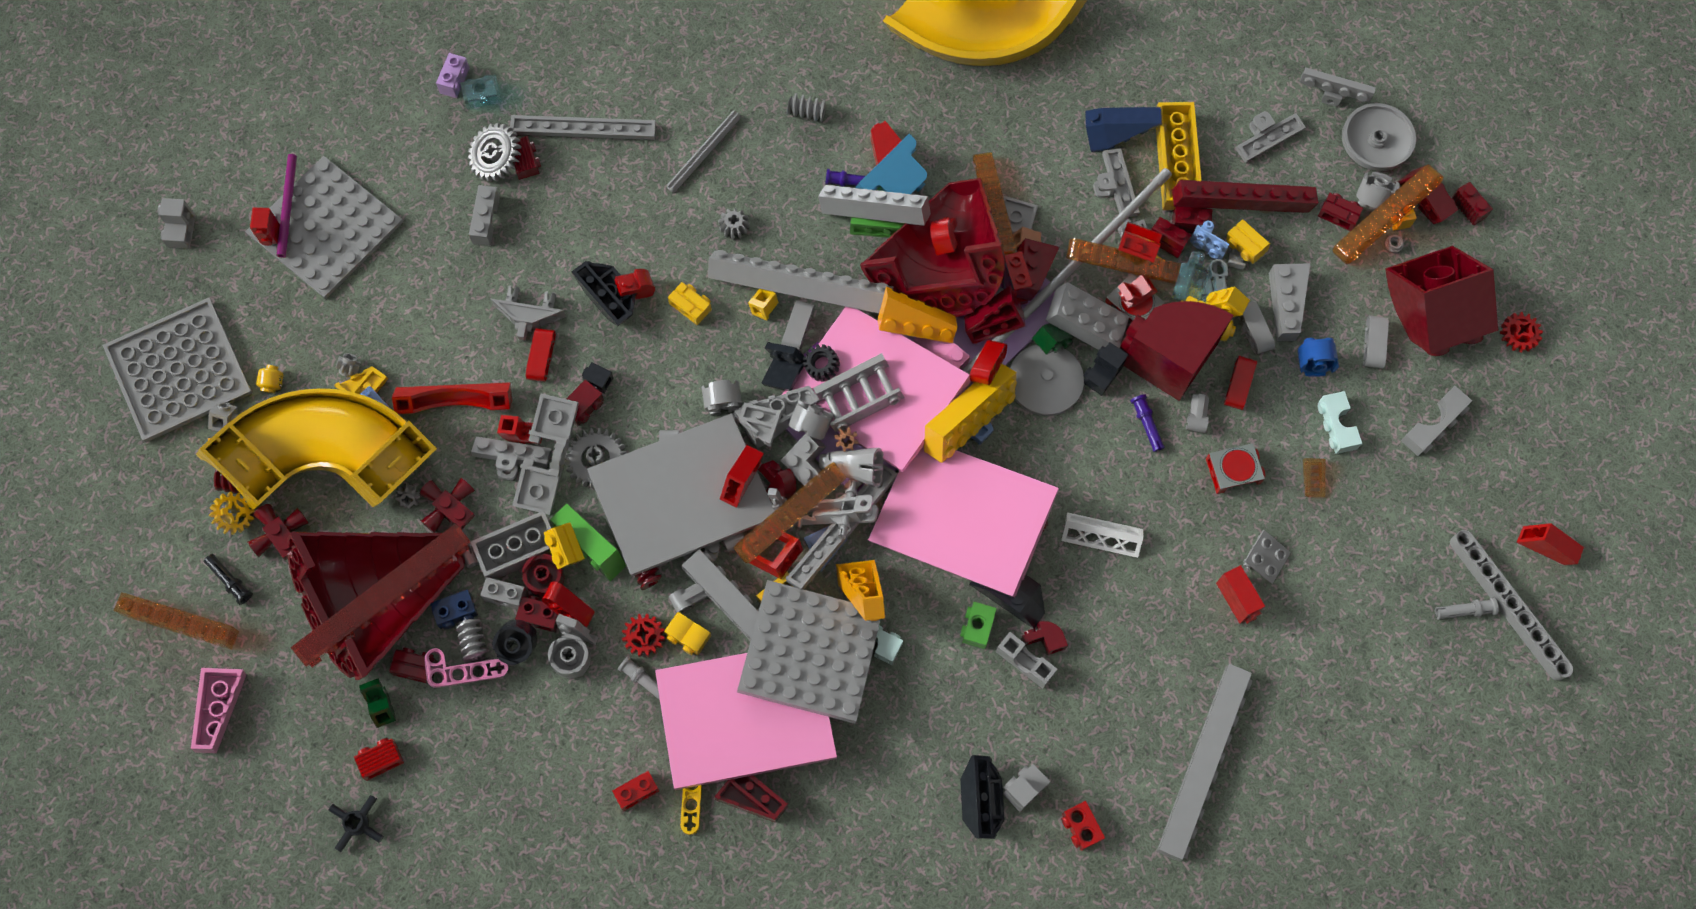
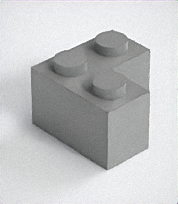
[158,198,196,249]
[780,433,826,488]
[1003,764,1050,812]

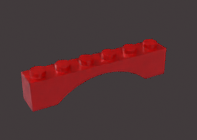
[392,382,512,414]

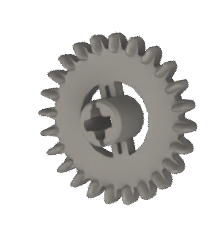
[468,123,521,182]
[564,428,627,489]

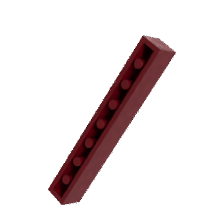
[1172,180,1319,213]

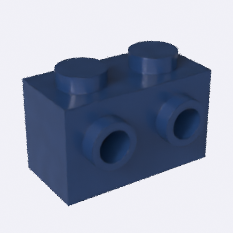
[430,590,478,630]

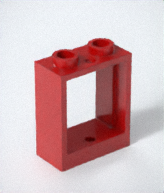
[739,523,804,579]

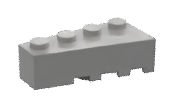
[1269,263,1310,341]

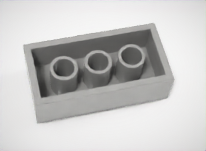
[1045,282,1129,350]
[471,511,552,579]

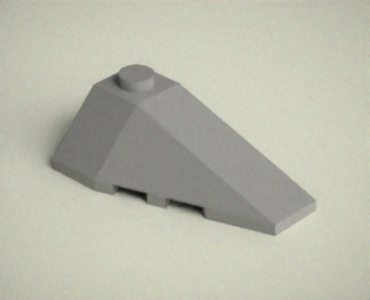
[735,386,820,449]

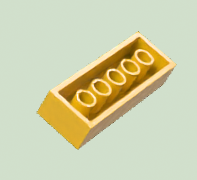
[1156,102,1201,210]
[924,364,1017,463]

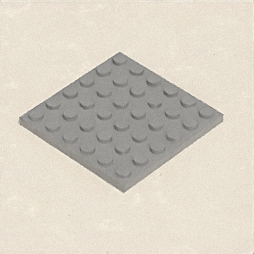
[245,156,403,300]
[102,298,253,443]
[737,580,880,724]

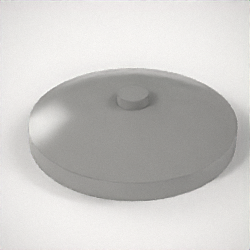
[1342,103,1416,171]
[1010,344,1084,416]

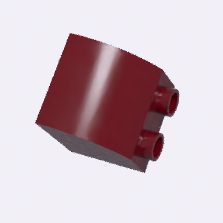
[1385,246,1498,356]
[1120,301,1234,401]

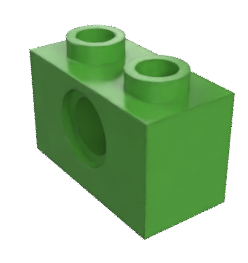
[960,602,997,649]

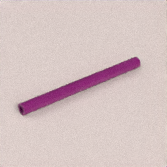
[276,154,297,258]

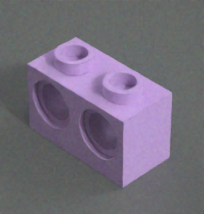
[436,53,470,98]

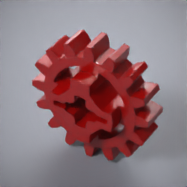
[1499,312,1543,353]
[622,614,665,657]

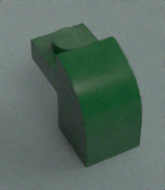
[359,678,396,728]

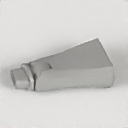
[819,448,884,487]

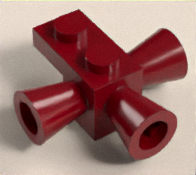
[419,478,475,533]
[247,504,309,560]

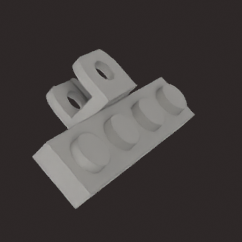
[1299,67,1376,107]
[1235,111,1306,163]
[1093,148,1140,217]
[471,437,552,481]

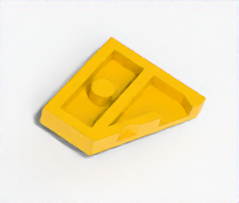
[334,366,388,394]

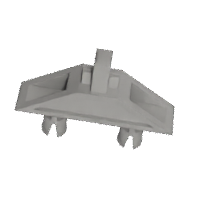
[490,286,566,341]

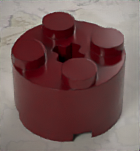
[522,554,565,598]

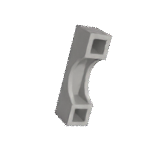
[1401,386,1472,456]

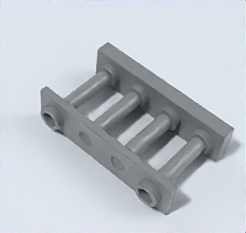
[813,353,904,433]

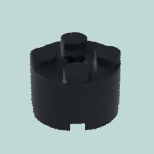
[492,620,537,665]

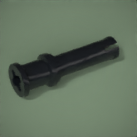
[204,554,253,605]

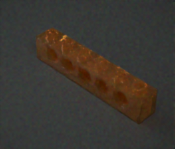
[113,592,239,650]

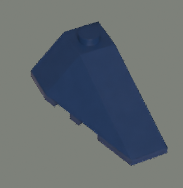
[1085,107,1162,152]

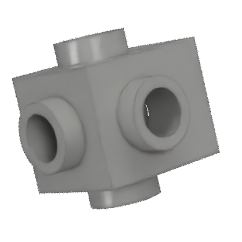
[208,402,238,431]

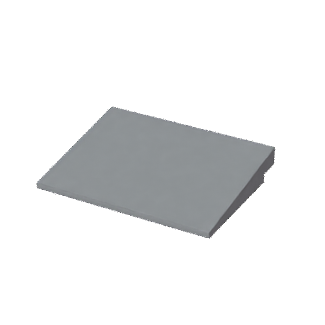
[587,413,777,577]

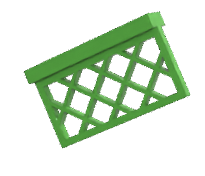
[850,217,905,238]

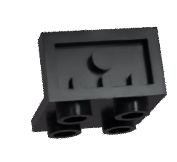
[761,342,805,391]

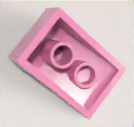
[913,337,970,370]

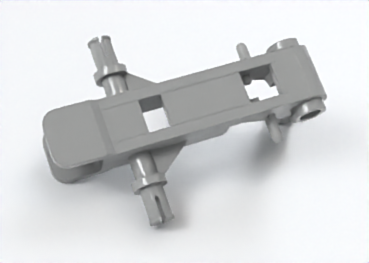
[768,480,879,539]

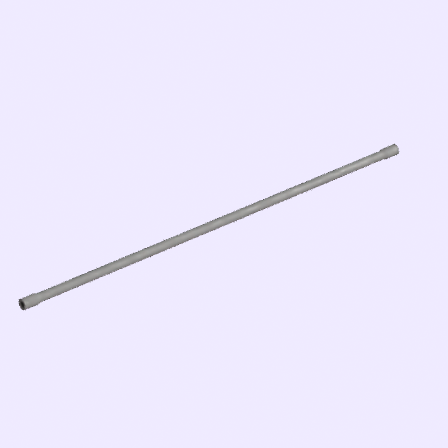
[843,168,1172,490]

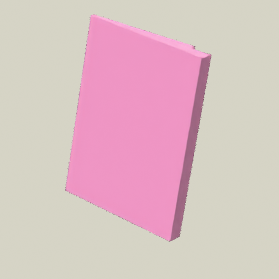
[782,307,971,472]
[868,446,1059,598]
[655,653,837,790]

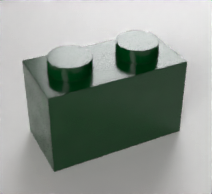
[1032,323,1074,355]

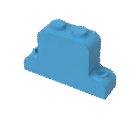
[856,134,927,194]

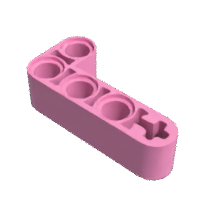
[424,648,508,688]

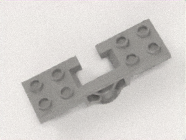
[512,393,579,515]

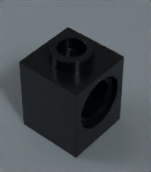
[582,362,613,394]

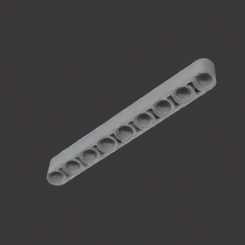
[1450,530,1573,681]

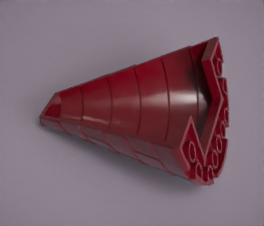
[860,178,1005,317]
[287,531,465,680]

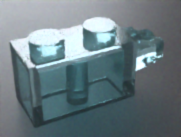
[1172,251,1210,302]

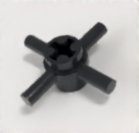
[328,795,384,852]

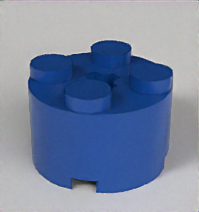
[1297,338,1339,377]

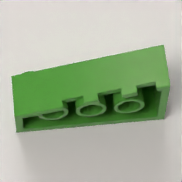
[550,504,627,581]

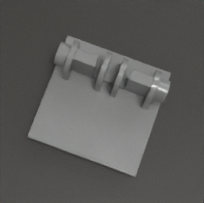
[1243,530,1291,584]

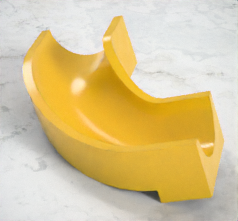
[883,0,1087,66]
[196,388,437,510]

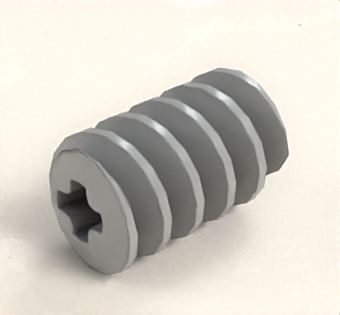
[787,93,826,123]
[456,619,487,663]

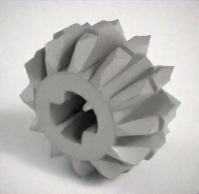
[718,207,750,240]

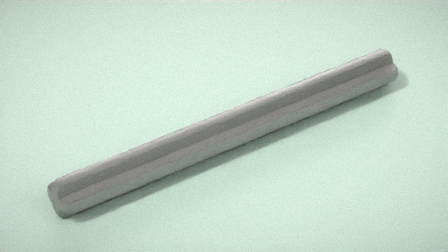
[667,111,741,193]

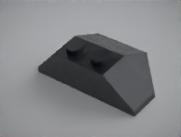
[571,261,637,326]
[969,575,1045,629]
[960,755,1005,839]

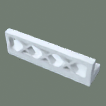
[1062,512,1143,558]

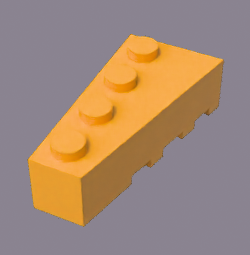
[877,286,957,343]
[836,560,885,621]

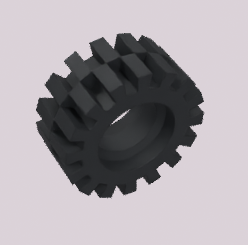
[803,344,840,382]

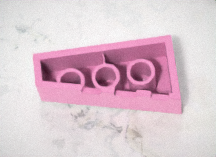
[191,668,247,753]

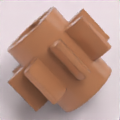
[834,427,859,452]

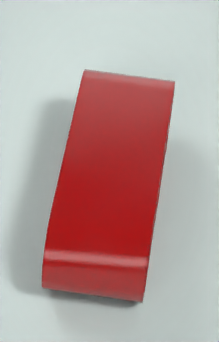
[525,328,556,382]
[970,340,1008,385]
[1224,355,1257,410]
[542,582,595,628]

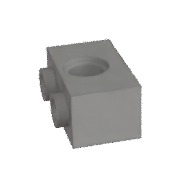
[480,577,528,610]

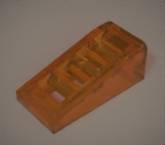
[1303,458,1326,497]

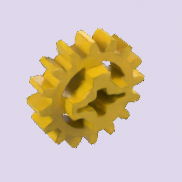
[209,492,255,535]

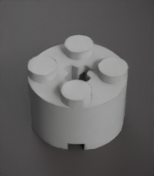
[1356,172,1400,212]
[701,380,742,416]
[789,399,834,440]
[548,634,591,679]

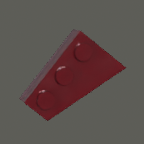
[1395,164,1458,225]
[1016,238,1060,301]
[964,286,1026,344]
[714,775,788,823]

